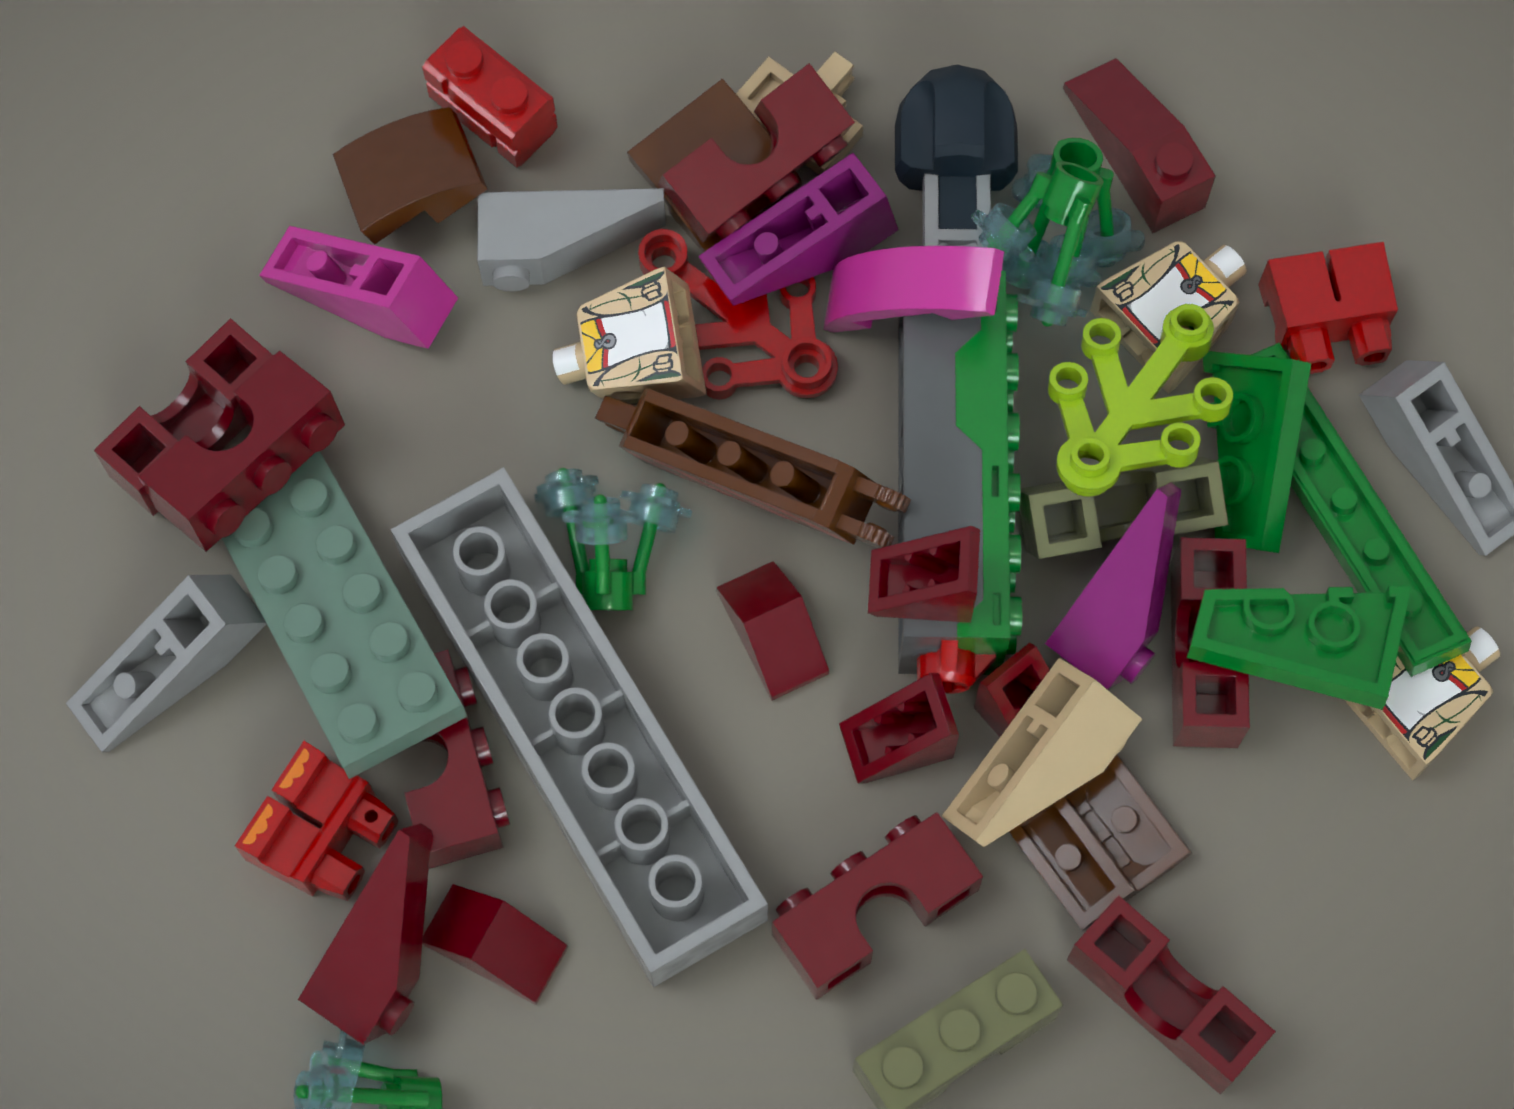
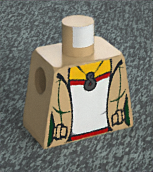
[1090,241,1247,394]
[552,267,707,404]
[1345,626,1500,781]

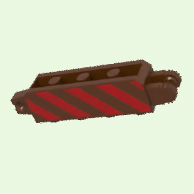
[595,389,911,548]

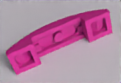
[823,246,1004,333]

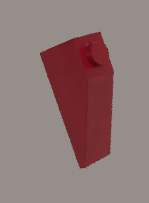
[1063,58,1216,233]
[298,823,432,1045]

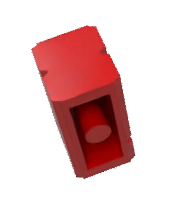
[422,26,558,168]

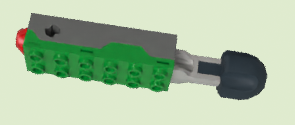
[895,64,1022,694]

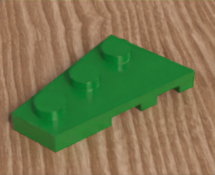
[1203,351,1311,553]
[1187,585,1412,710]

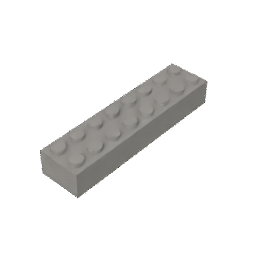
[391,467,768,988]

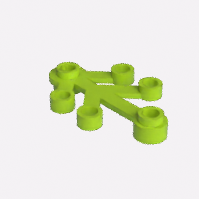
[1048,304,1233,497]

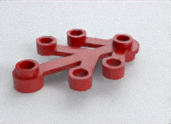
[638,229,838,400]

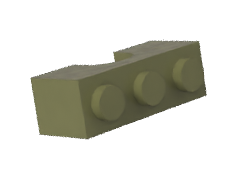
[1019,456,1228,559]
[853,949,1063,1109]

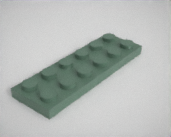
[222,451,467,779]

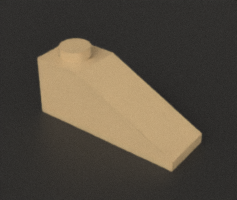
[942,658,1142,847]

